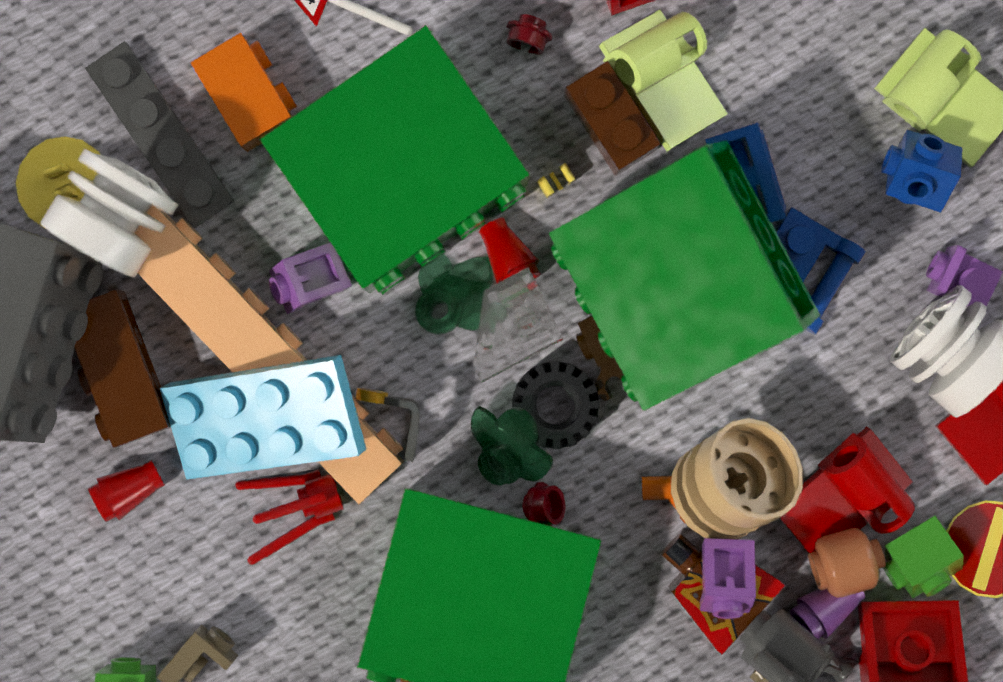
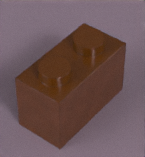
[564,61,661,177]

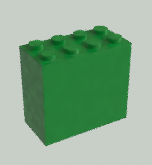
[260,25,530,295]
[549,140,820,411]
[357,488,601,682]

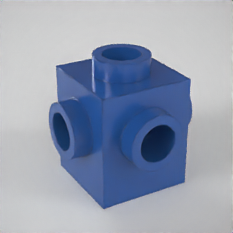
[881,129,962,213]

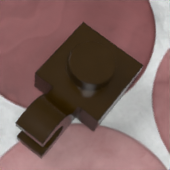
[576,316,624,401]

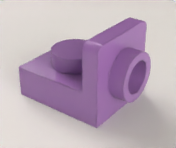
[269,243,352,314]
[926,245,1003,307]
[700,538,756,619]

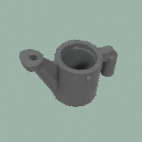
[740,609,860,682]

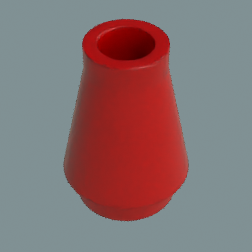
[479,217,541,293]
[88,460,165,522]

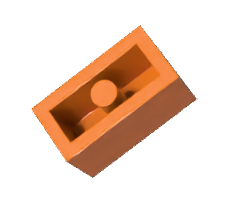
[190,32,298,152]

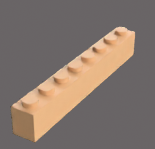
[134,204,404,504]

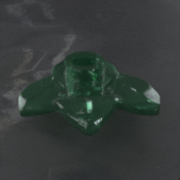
[415,254,505,335]
[471,406,553,486]

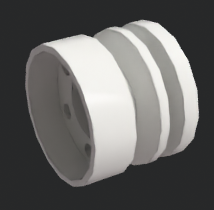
[40,149,179,278]
[890,285,1003,418]

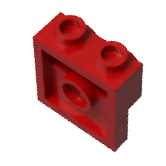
[858,600,968,682]

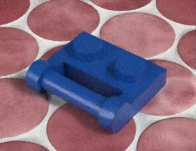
[776,207,866,335]

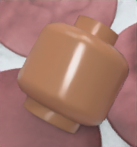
[808,528,886,598]

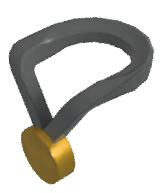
[355,388,420,463]

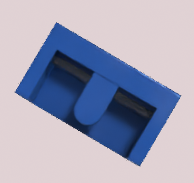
[705,122,787,223]

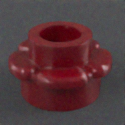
[506,14,553,55]
[522,482,566,527]

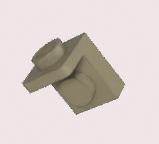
[157,624,238,682]

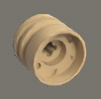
[671,418,803,539]

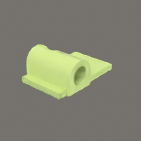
[599,10,728,152]
[874,28,1003,168]

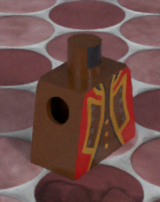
[661,533,785,655]

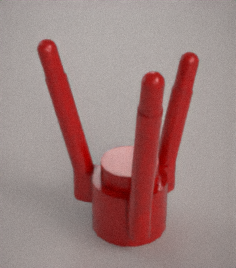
[235,469,344,565]

